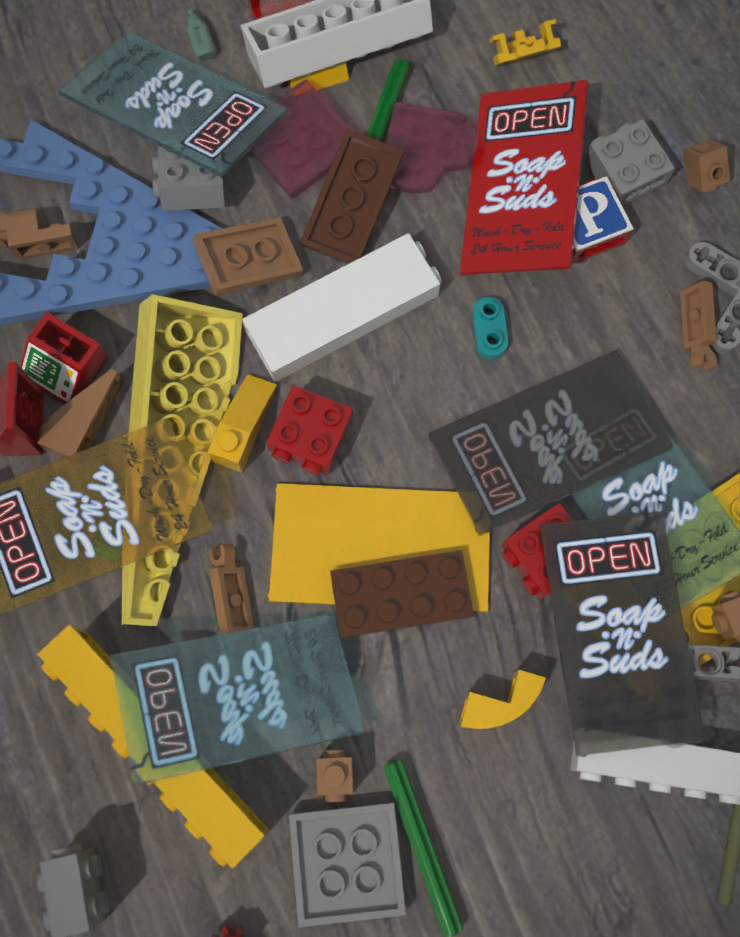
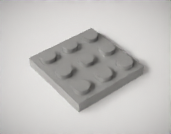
[289,802,406,928]

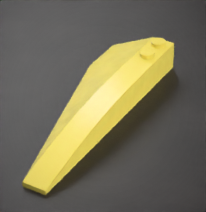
[122,294,243,626]

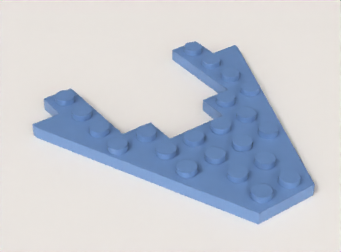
[0,121,222,325]

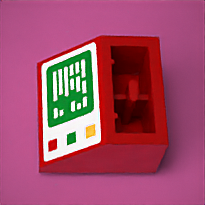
[20,312,109,404]

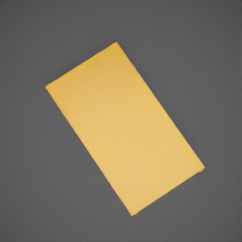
[268,483,490,612]

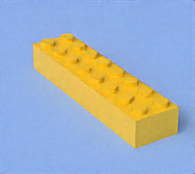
[37,624,271,869]

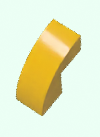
[458,670,546,729]

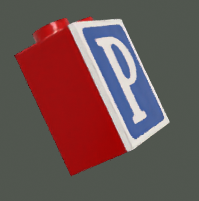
[572,176,634,264]

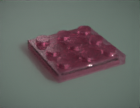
[238,79,353,199]

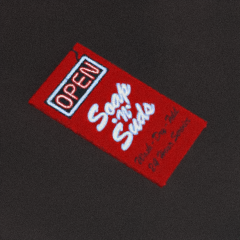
[460,80,589,275]

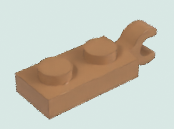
[680,280,717,371]
[209,544,255,637]

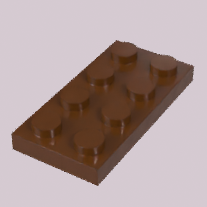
[300,129,404,264]
[330,550,474,639]

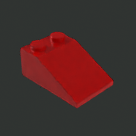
[0,362,45,456]

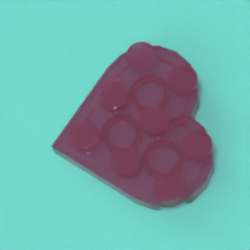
[386,102,479,194]

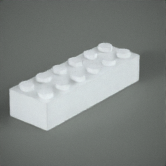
[240,0,433,88]

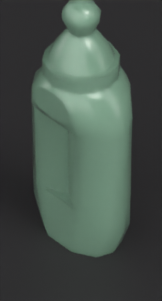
[186,8,216,61]

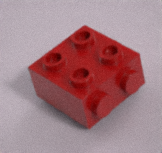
[266,385,353,476]
[501,503,585,600]

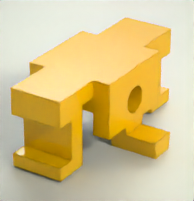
[489,19,561,66]

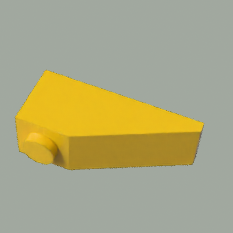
[207,374,277,473]

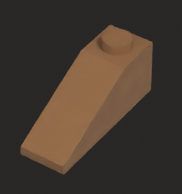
[38,369,124,466]

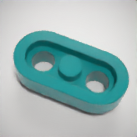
[472,297,508,360]

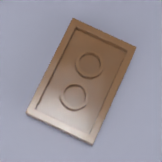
[192,217,304,296]

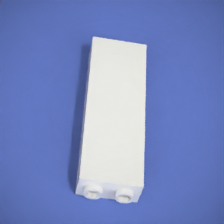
[242,233,442,382]

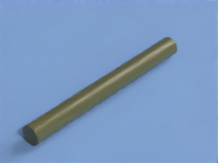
[716,804,740,906]

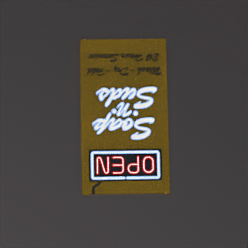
[0,418,213,616]

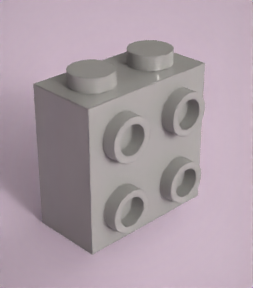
[584,119,675,206]
[152,142,225,211]
[37,843,109,937]

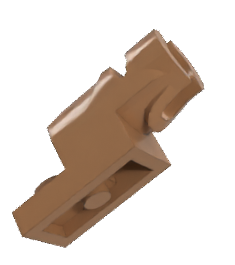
[0,208,79,260]

